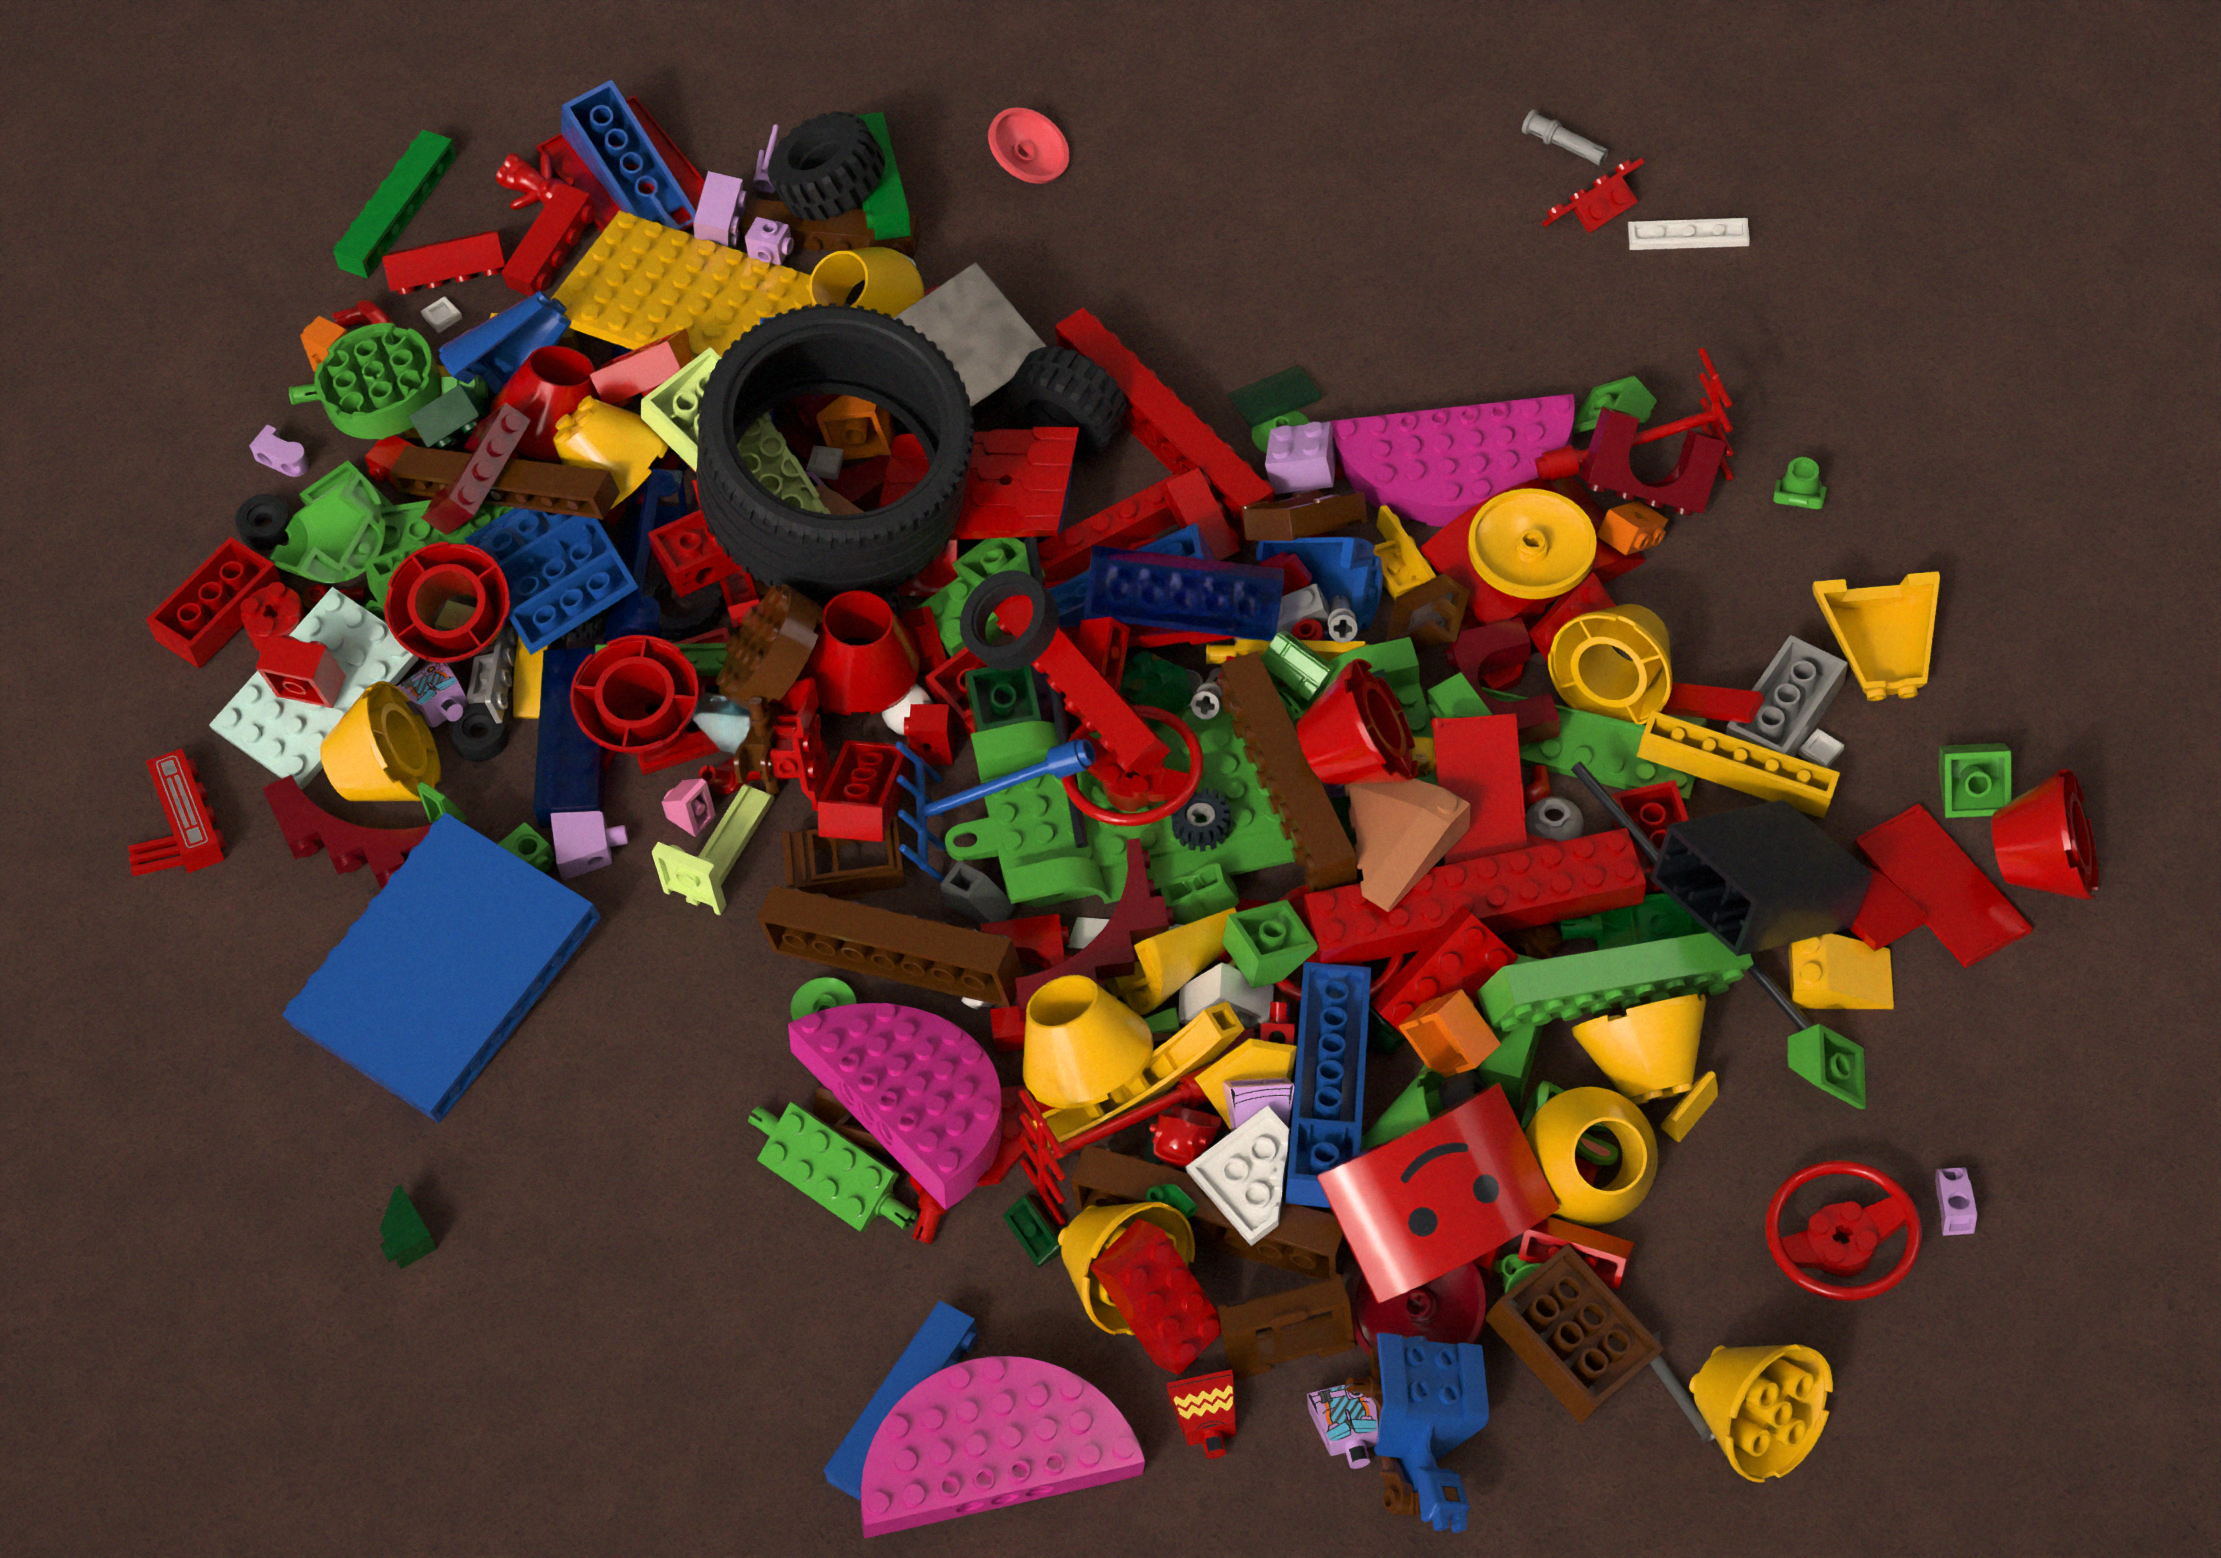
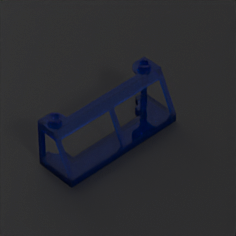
[603,469,688,644]

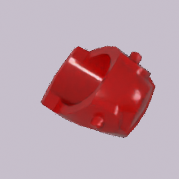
[1150,1106,1222,1170]

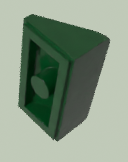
[1002,1193,1061,1268]

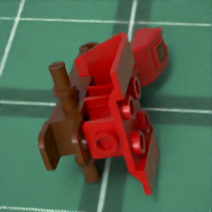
[734,677,832,811]

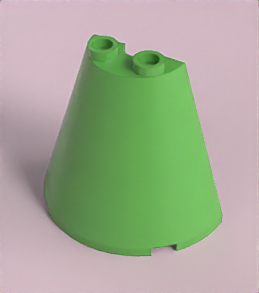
[268,471,385,583]

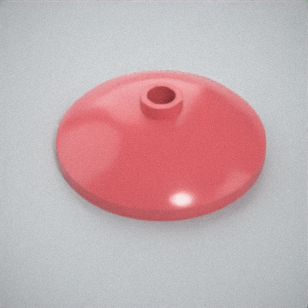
[988,107,1069,184]

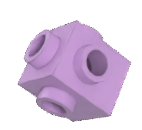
[745,217,794,266]

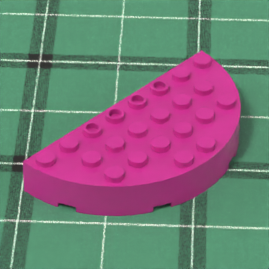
[1329,394,1575,527]
[788,1003,1003,1210]
[861,1356,1145,1539]

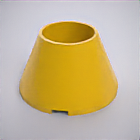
[809,247,924,318]
[1548,604,1672,725]
[320,681,441,801]
[1023,975,1153,1109]
[1524,1087,1658,1226]

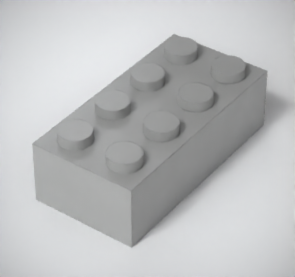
[1726,635,1848,757]

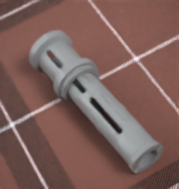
[1522,109,1609,166]
[1328,595,1358,643]
[1191,668,1223,719]

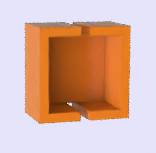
[1398,989,1501,1078]

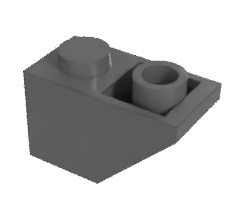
[940,861,1016,924]

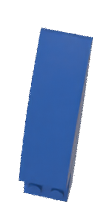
[1285,962,1371,1208]

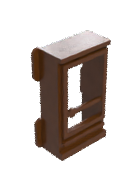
[1240,489,1367,541]
[781,815,906,901]
[1217,1274,1356,1381]

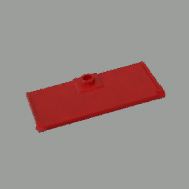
[1431,713,1527,866]
[1854,803,2033,968]

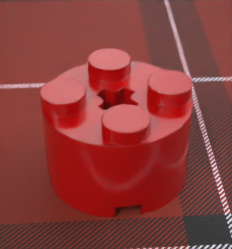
[240,582,307,653]

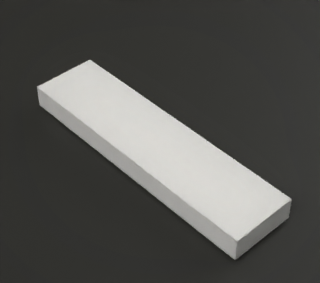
[1628,218,1750,250]

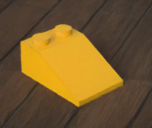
[1788,933,1894,1009]

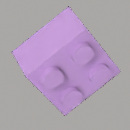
[694,171,747,248]
[1265,422,1337,494]

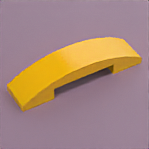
[513,636,551,719]

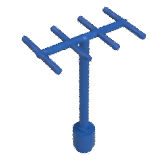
[895,738,1096,884]

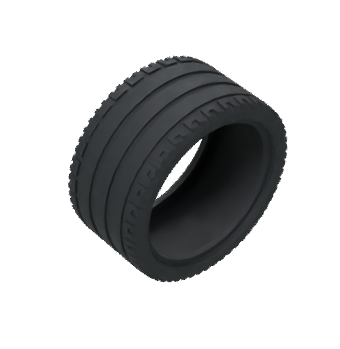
[696,303,974,602]

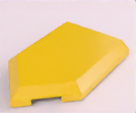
[1194,1038,1297,1132]

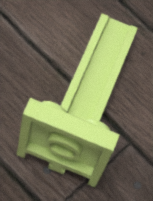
[652,784,775,915]

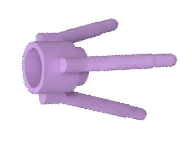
[753,124,779,193]

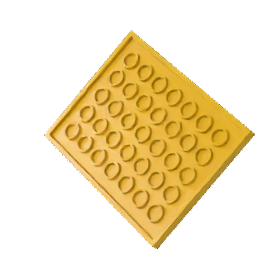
[551,211,813,360]

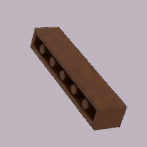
[740,199,921,259]

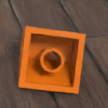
[816,395,896,460]

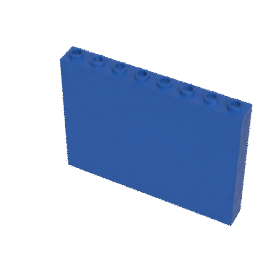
[282,812,602,1124]

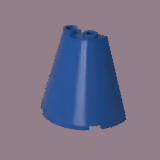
[438,290,572,395]
[1250,537,1383,641]

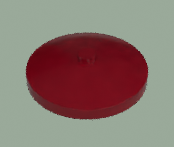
[1349,1260,1489,1356]

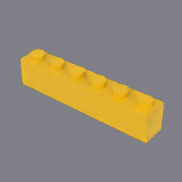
[1637,711,1840,819]

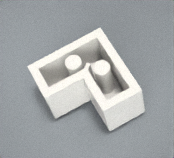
[1178,963,1274,1031]

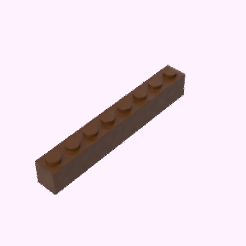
[389,446,620,519]

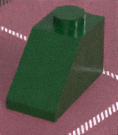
[379,1184,437,1269]

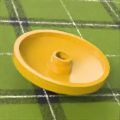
[1468,489,1597,599]

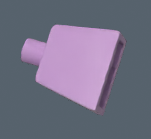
[551,811,628,880]

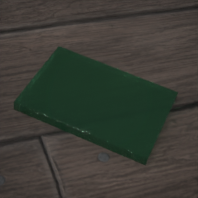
[1228,365,1321,428]

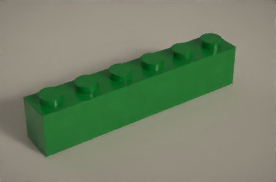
[855,112,910,241]
[333,130,457,279]

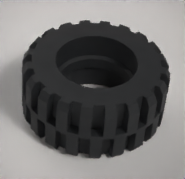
[768,111,885,221]
[1005,346,1126,459]

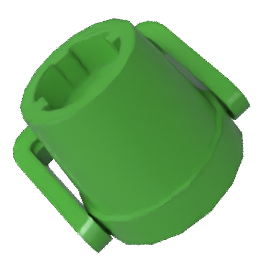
[1773,457,1827,509]

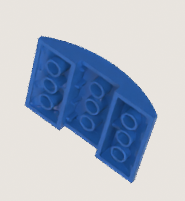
[464,508,639,655]

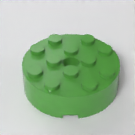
[314,323,442,440]

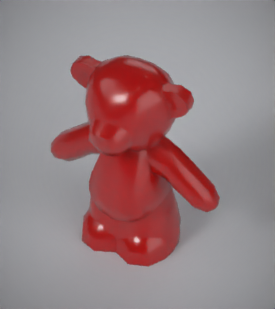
[496,152,575,210]

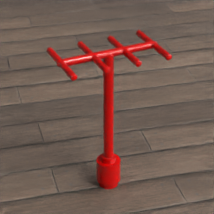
[1535,348,1734,483]
[1019,1064,1211,1226]

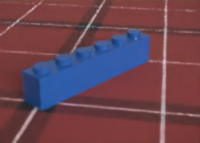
[823,1300,979,1501]

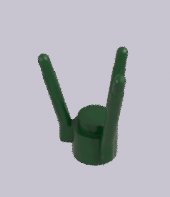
[1367,998,1406,1056]

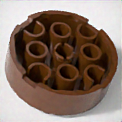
[716,584,823,712]

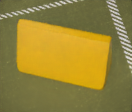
[1660,1071,1718,1142]

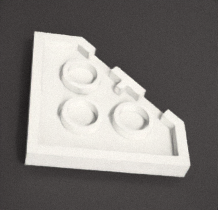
[1186,1105,1290,1246]

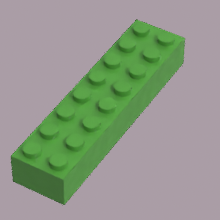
[1477,932,1754,1031]

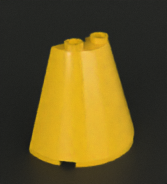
[1812,571,1940,701]
[1103,907,1237,1015]

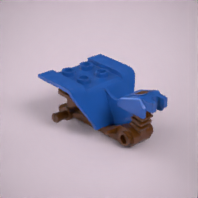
[1345,1333,1489,1533]

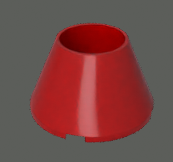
[489,346,602,462]
[384,542,510,663]
[797,591,920,716]
[570,635,699,758]
[1297,658,1418,785]
[1992,768,2099,900]

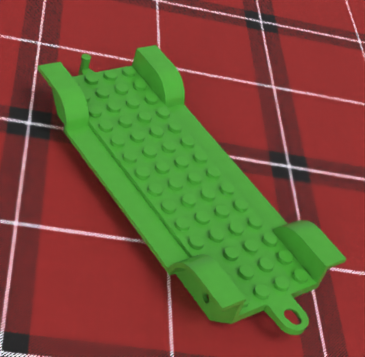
[945,637,1437,908]

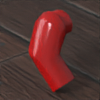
[1523,765,1551,807]

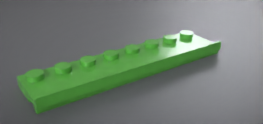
[1481,687,1697,804]

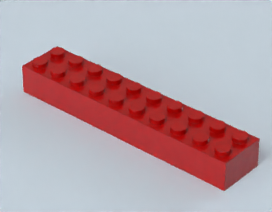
[1055,308,1275,546]
[1303,828,1646,966]

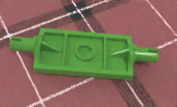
[748,1102,917,1232]

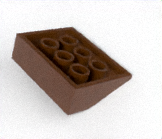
[1485,1244,1665,1424]

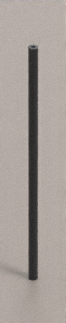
[1024,537,1088,848]
[1571,761,1814,1031]

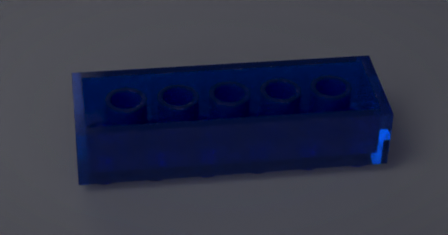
[1084,545,1284,641]
[533,647,607,828]

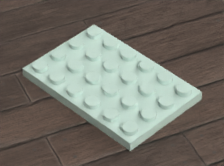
[209,587,419,790]

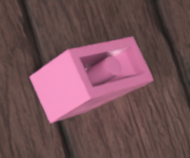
[662,778,716,837]

